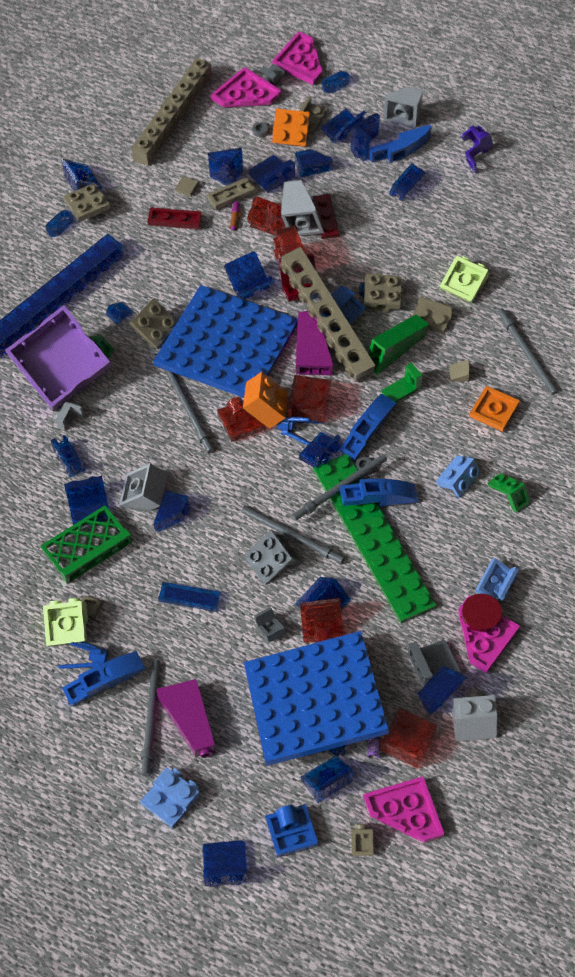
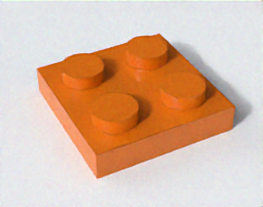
[272,108,310,147]
[469,386,520,432]

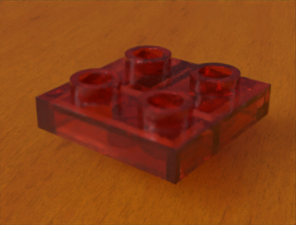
[247,196,285,237]
[217,397,266,442]
[299,598,343,643]

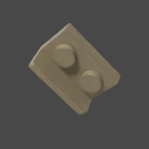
[300,96,327,135]
[412,296,453,334]

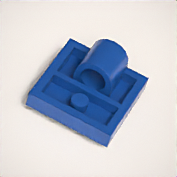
[265,804,318,858]

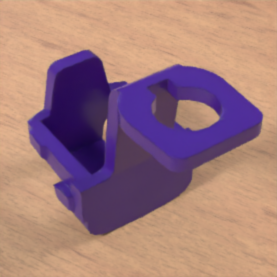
[461,125,493,174]

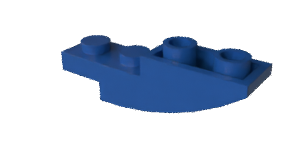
[369,125,431,163]
[339,393,397,461]
[340,479,418,506]
[62,651,146,707]

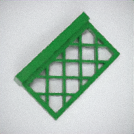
[40,505,132,584]

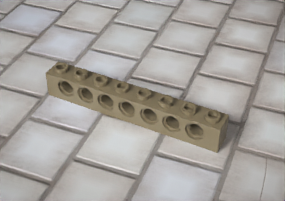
[132,57,212,166]
[280,247,375,382]

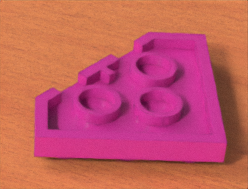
[272,31,322,85]
[211,67,281,107]
[458,595,520,674]
[363,776,444,843]

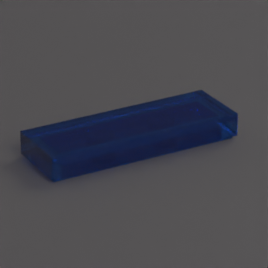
[158,582,221,612]

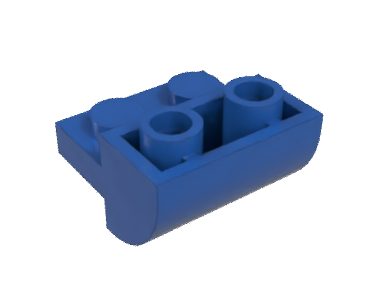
[322,285,366,332]

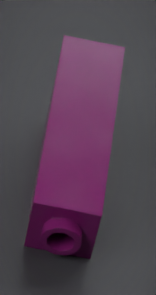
[296,311,333,376]
[156,679,216,758]

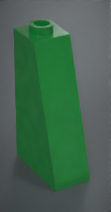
[368,314,429,375]

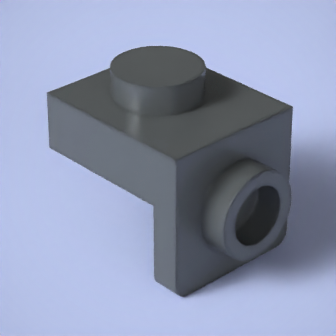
[260,64,286,86]
[254,607,286,642]

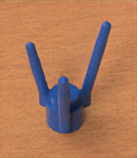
[277,416,324,446]
[58,641,108,669]

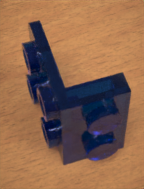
[321,108,367,143]
[350,113,380,162]
[248,155,295,193]
[224,251,274,299]
[64,476,109,525]
[202,840,248,887]

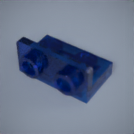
[299,431,341,468]

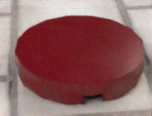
[461,593,502,632]

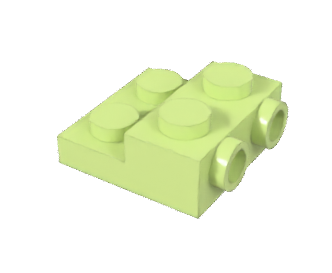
[440,256,489,303]
[43,598,88,646]

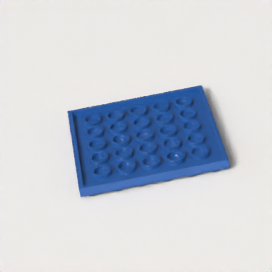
[153,285,298,398]
[244,631,389,766]

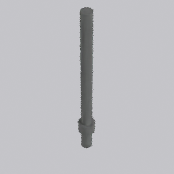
[497,308,558,395]
[164,369,214,454]
[292,454,387,521]
[241,506,345,564]
[141,660,160,776]

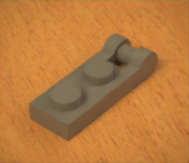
[207,177,258,210]

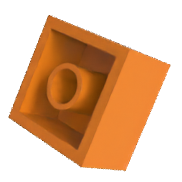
[243,372,288,429]

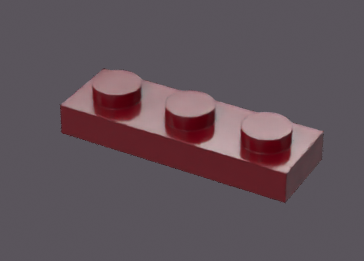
[313,194,339,239]
[147,207,202,229]

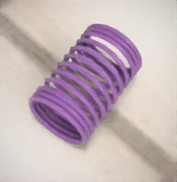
[367,737,380,759]

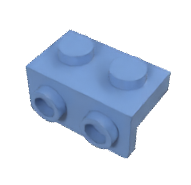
[436,455,481,498]
[475,558,519,602]

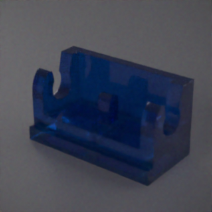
[389,163,426,201]
[50,435,87,478]

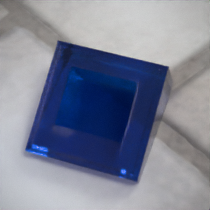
[106,302,133,324]

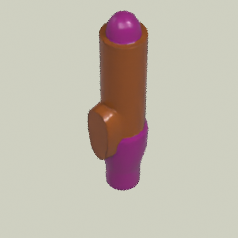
[230,201,241,231]

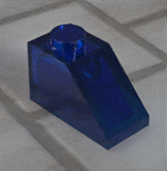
[294,149,333,178]
[154,490,191,532]

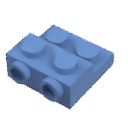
[140,767,200,828]

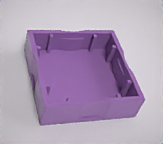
[5,305,112,411]

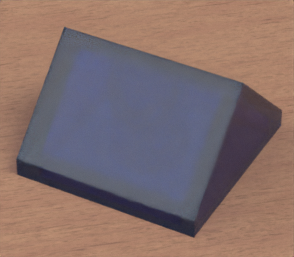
[208,147,243,186]
[61,158,102,191]
[295,577,351,627]
[417,666,467,715]
[300,756,353,803]

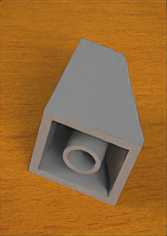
[281,180,324,236]

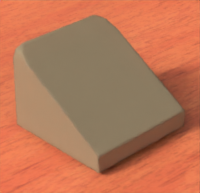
[450,360,469,382]

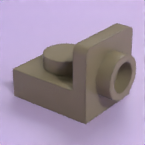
[350,823,373,856]

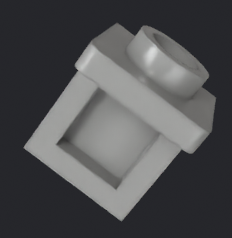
[55,402,84,431]

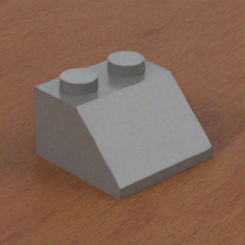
[384,87,423,127]
[119,463,168,510]
[451,695,497,742]

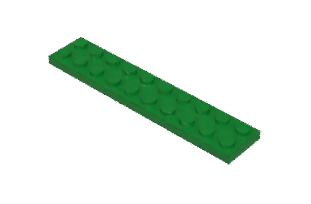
[313,454,436,623]

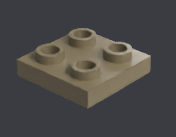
[64,182,110,222]
[364,273,401,313]
[129,298,177,349]

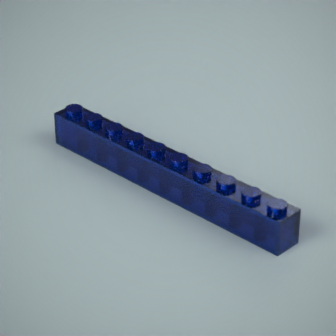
[0,233,124,357]

